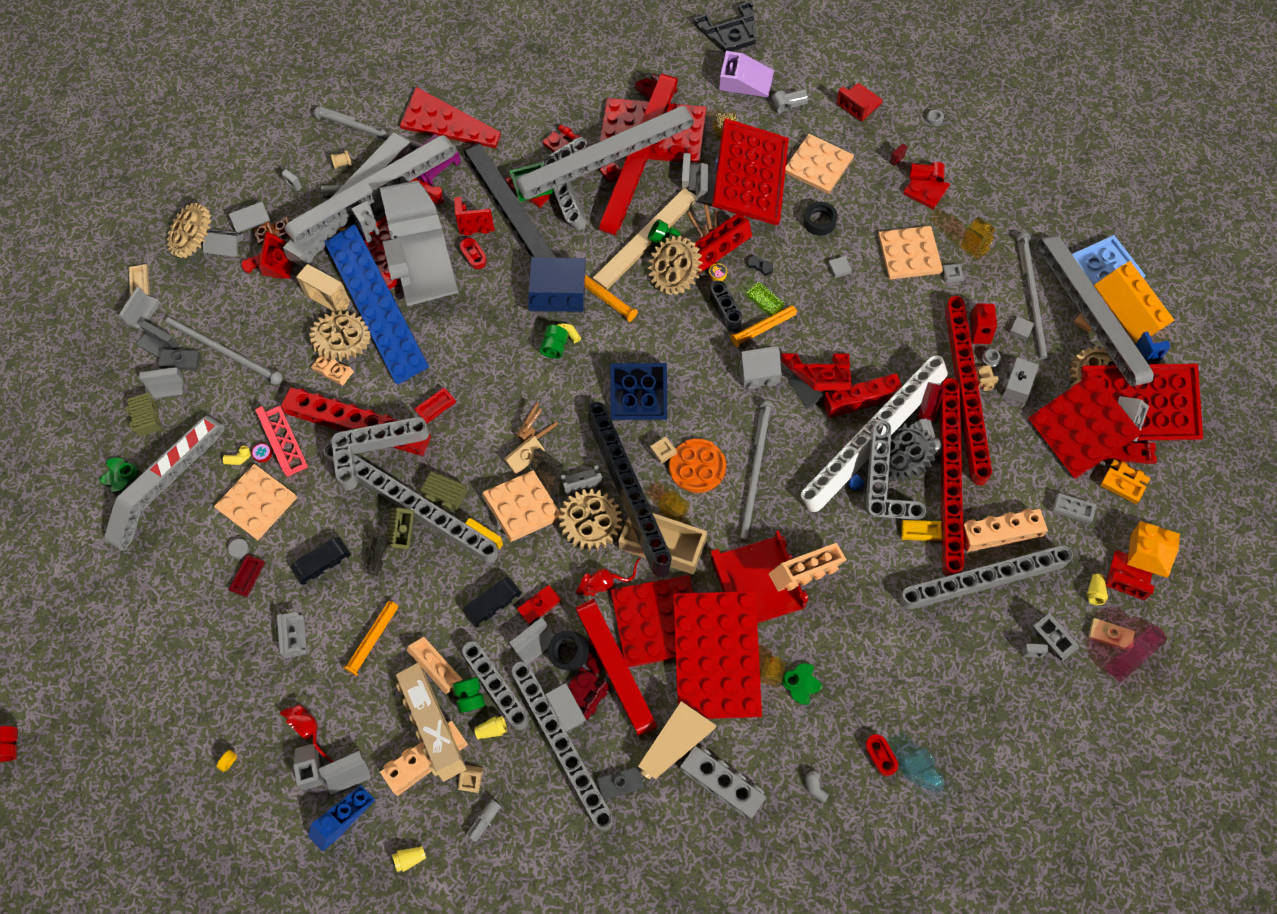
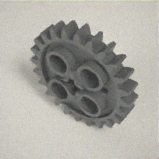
[875,423,937,482]

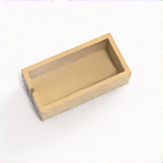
[619,513,707,575]

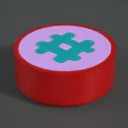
[252,443,272,463]

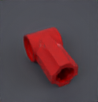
[909,162,945,182]

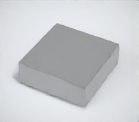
[282,169,302,191]
[828,256,852,278]
[942,264,964,283]
[1010,316,1034,340]
[1022,644,1048,658]

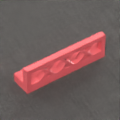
[255,406,308,477]

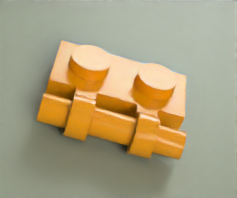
[1100,459,1150,504]

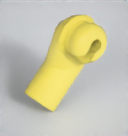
[558,324,581,343]
[223,446,251,465]

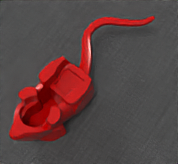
[576,558,641,596]
[280,705,334,763]

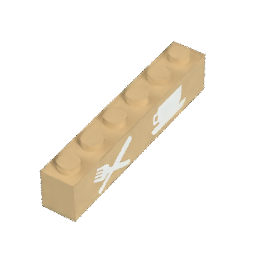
[396,663,467,782]

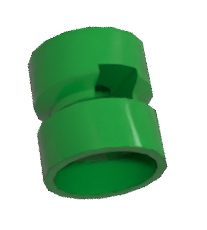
[647,219,681,246]
[539,325,569,359]
[452,677,485,713]

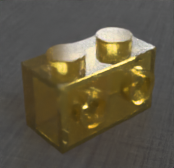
[960,217,996,259]

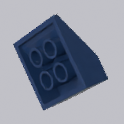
[528,257,586,313]
[610,363,667,420]

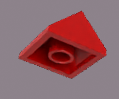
[259,232,293,279]

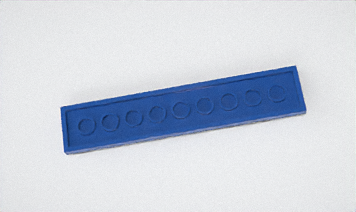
[325,224,430,385]

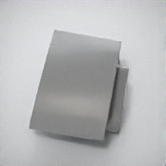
[380,181,458,306]

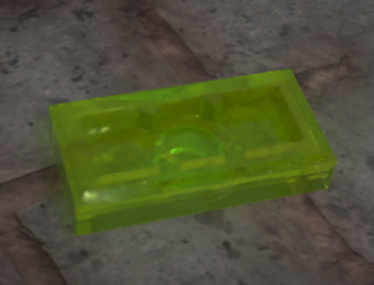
[746,282,785,316]

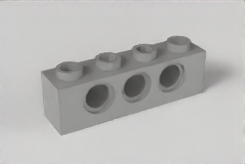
[680,746,766,822]

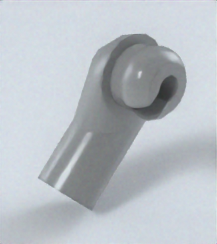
[805,771,830,803]

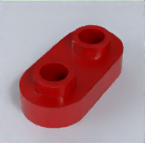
[460,238,487,269]
[865,734,898,777]

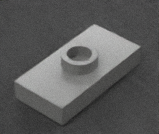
[1052,493,1097,524]

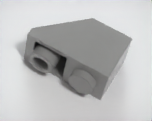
[293,743,325,790]

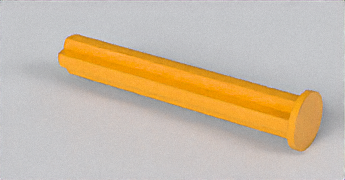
[585,274,638,322]
[730,305,797,348]
[343,601,398,676]

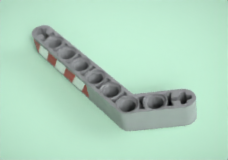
[104,416,225,551]

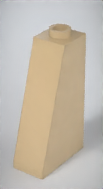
[638,701,716,779]

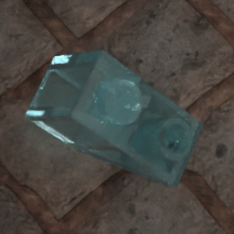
[899,748,945,794]

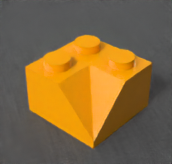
[1127,521,1180,578]

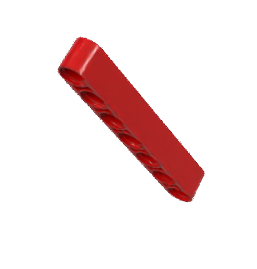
[575,598,657,737]

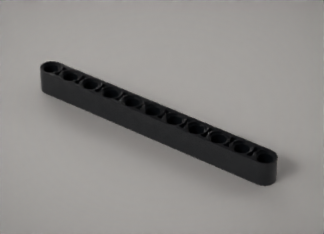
[463,142,556,258]
[588,402,672,577]

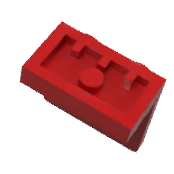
[836,83,883,122]
[454,197,495,236]
[1105,550,1155,601]

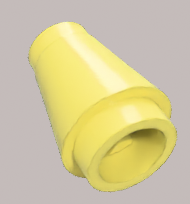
[1087,574,1108,605]
[474,715,507,739]
[392,846,426,872]

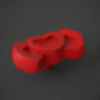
[242,253,261,273]

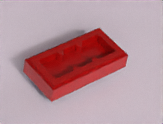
[414,387,456,424]
[517,585,561,626]

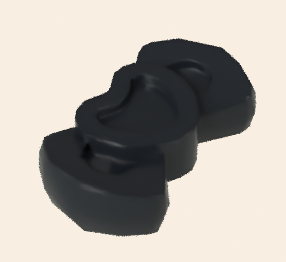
[747,255,773,276]

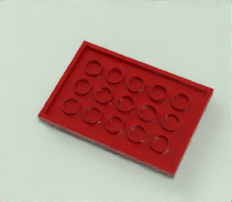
[600,98,707,163]
[712,118,789,226]
[1081,364,1203,441]
[673,591,762,719]

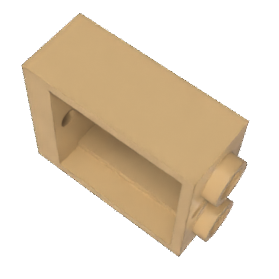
[296,264,350,314]

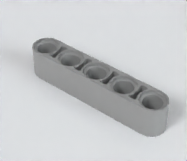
[462,641,529,730]

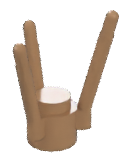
[687,204,718,239]
[516,403,558,442]

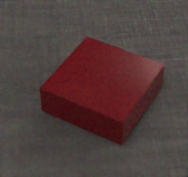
[889,144,907,166]

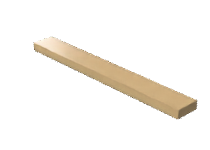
[593,188,696,290]

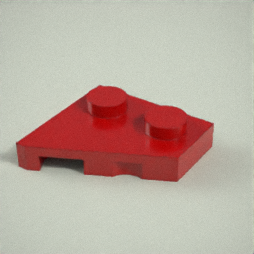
[903,179,950,210]

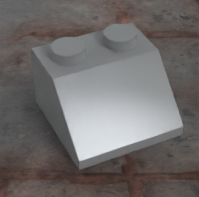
[739,346,781,389]

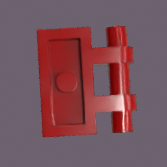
[542,124,581,153]

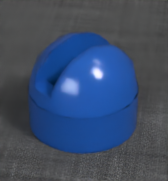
[848,474,865,490]

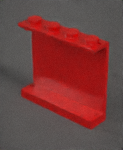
[710,530,808,623]

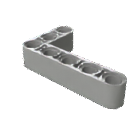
[543,137,591,230]
[332,417,429,490]
[866,420,926,519]

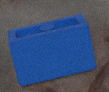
[1135,332,1171,364]

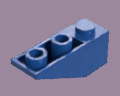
[308,786,375,852]

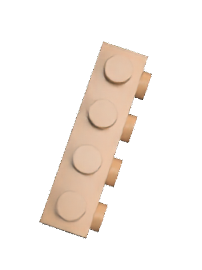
[963,508,1048,552]
[769,543,846,592]
[380,720,468,796]

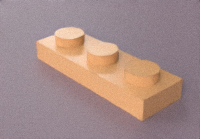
[407,637,463,694]

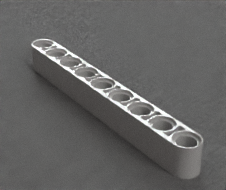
[899,546,1073,610]
[512,662,613,831]

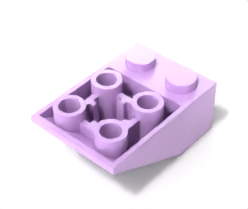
[719,51,774,97]

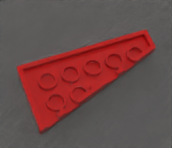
[400,87,501,148]

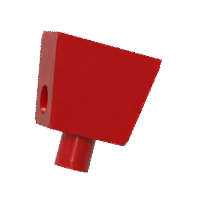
[970,303,997,344]

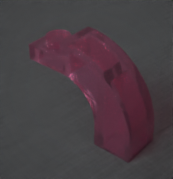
[1104,623,1167,683]

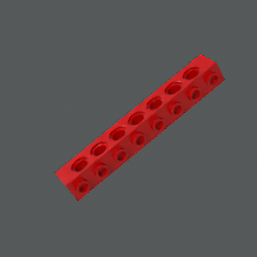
[281,387,431,457]

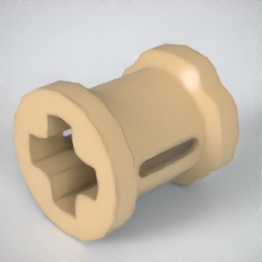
[331,150,352,169]

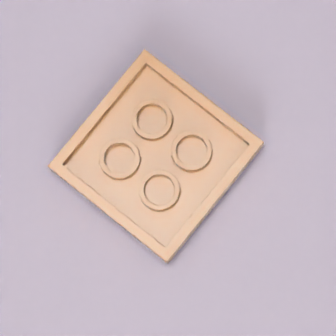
[785,134,854,194]
[878,226,943,279]
[214,464,297,541]
[482,470,562,542]

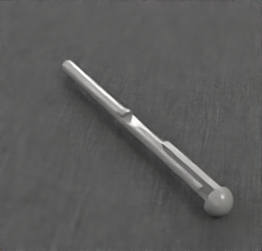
[314,106,423,149]
[1017,232,1048,359]
[165,317,283,385]
[740,401,774,541]

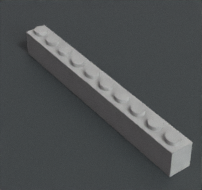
[283,133,412,268]

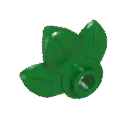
[99,458,138,492]
[782,663,823,705]

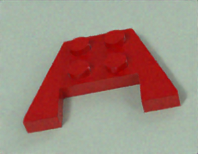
[780,353,851,391]

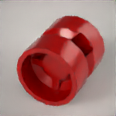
[0,726,19,762]

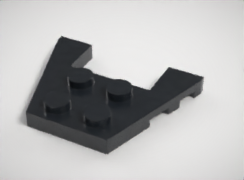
[693,1,756,53]

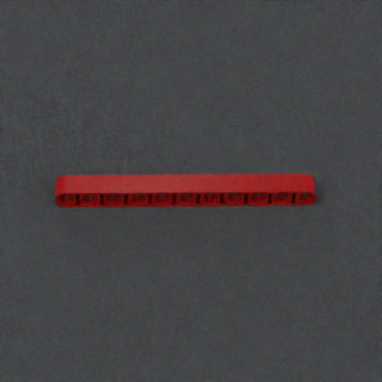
[599,73,678,236]
[945,296,992,486]
[939,378,964,576]

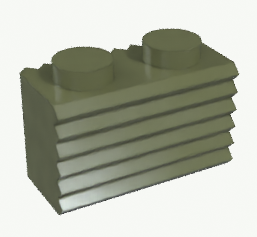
[126,392,162,437]
[421,471,468,510]
[384,508,415,550]

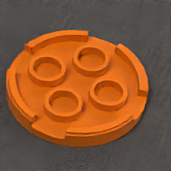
[669,438,726,493]

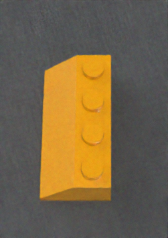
[1094,261,1174,344]

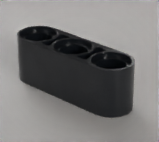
[710,280,742,332]
[290,537,351,585]
[463,577,522,627]

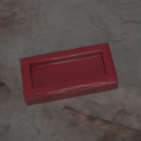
[917,382,946,422]
[228,555,266,598]

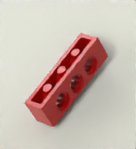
[695,213,752,274]
[823,373,902,418]

